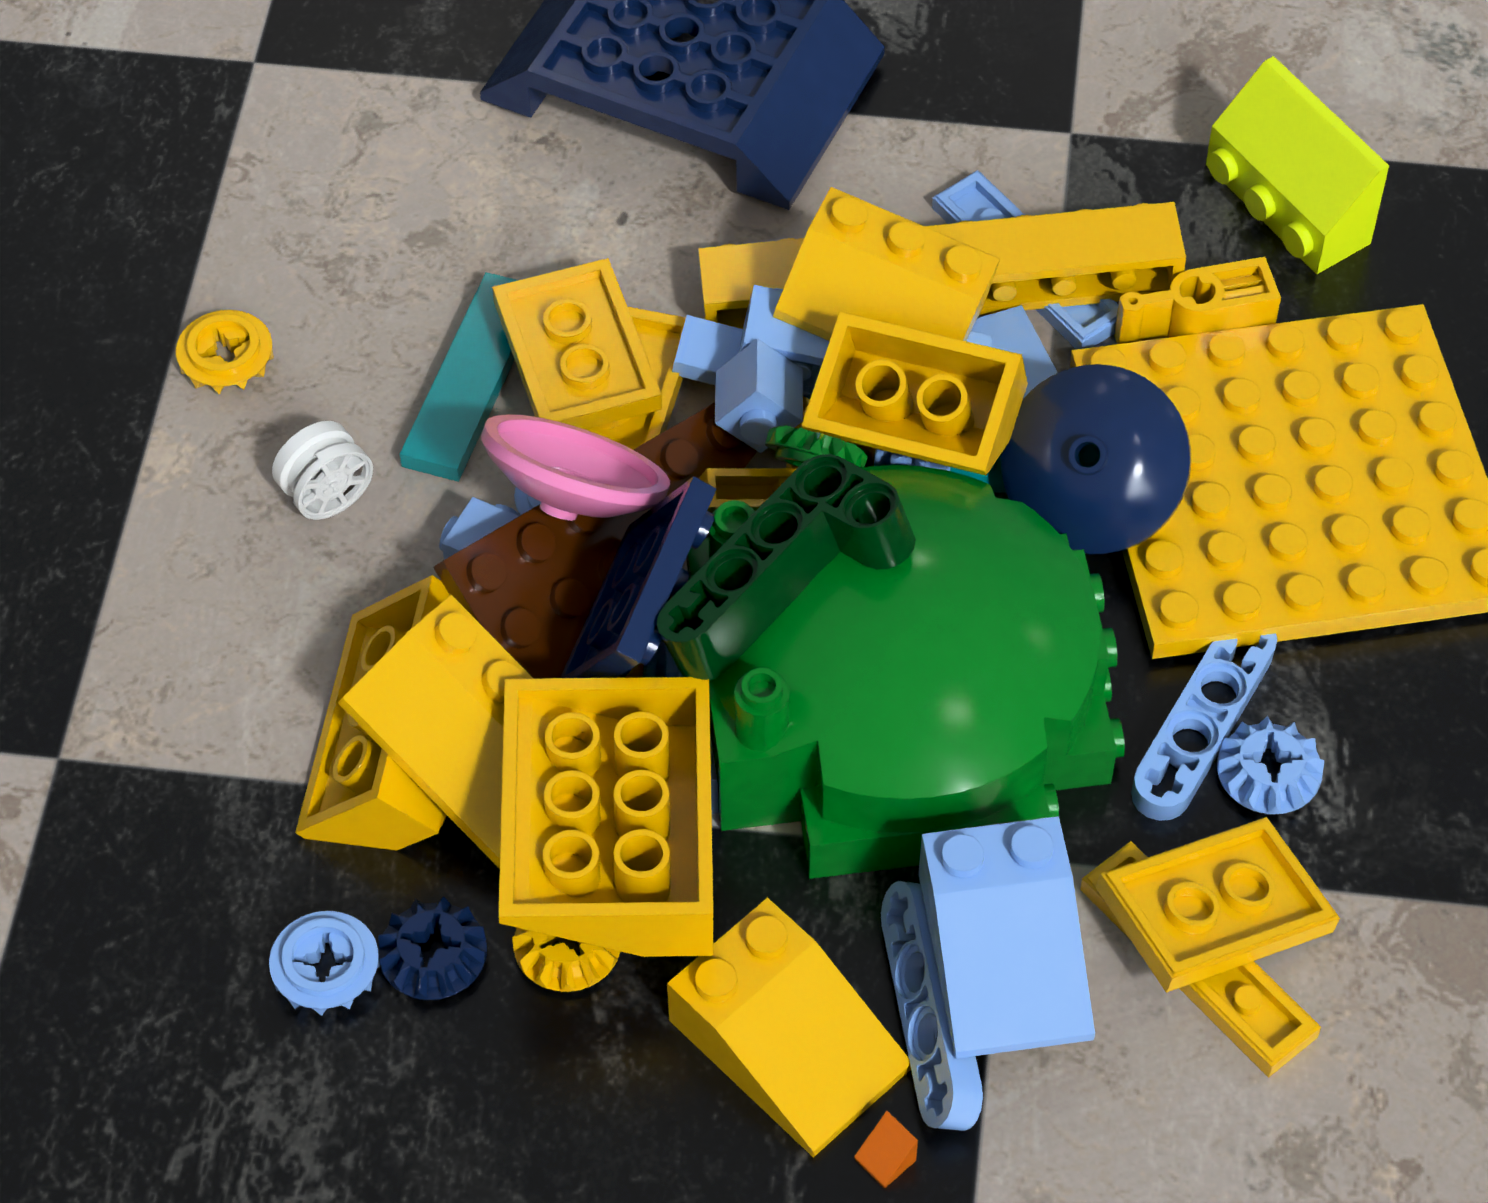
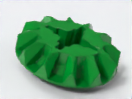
[765,425,868,468]

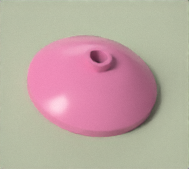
[481,414,670,521]

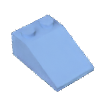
[919,816,1095,1059]

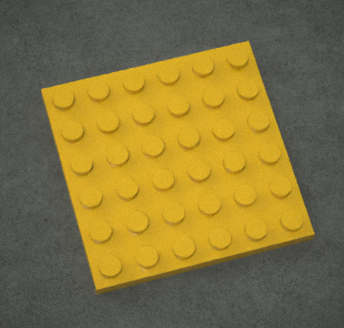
[1070,304,1488,659]

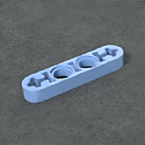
[1131,633,1277,821]
[881,881,983,1131]

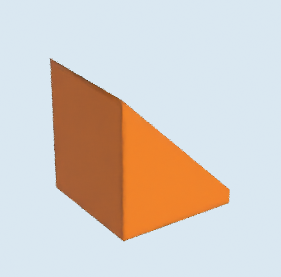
[854,1111,918,1188]

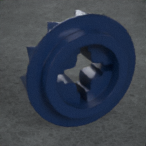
[378,896,487,1000]

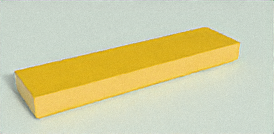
[1080,841,1321,1078]

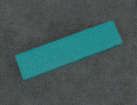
[399,272,518,482]

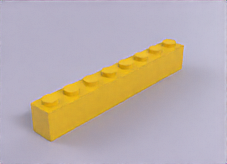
[698,202,1186,329]

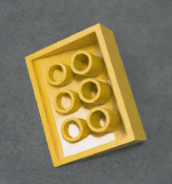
[499,677,713,957]

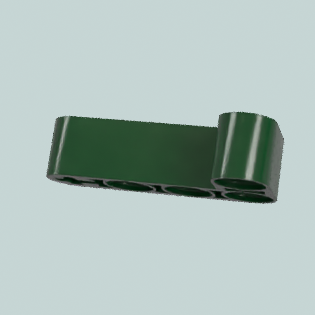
[657,454,916,681]

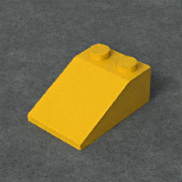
[667,897,911,1158]

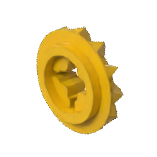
[176,310,274,394]
[512,928,620,992]

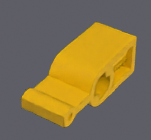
[1114,257,1281,344]

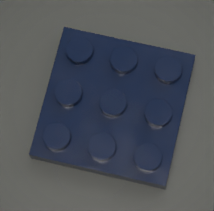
[560,476,717,678]

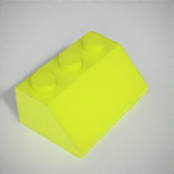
[1206,56,1389,274]

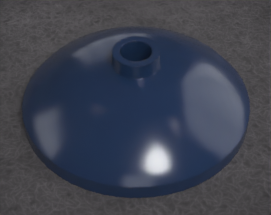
[1001,364,1191,555]

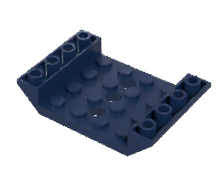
[480,0,885,210]

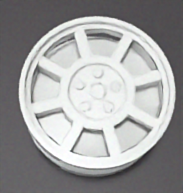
[272,421,373,520]

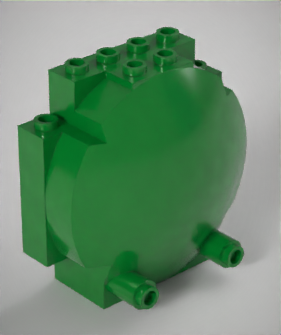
[686,465,1125,879]

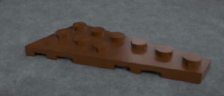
[433,402,757,679]

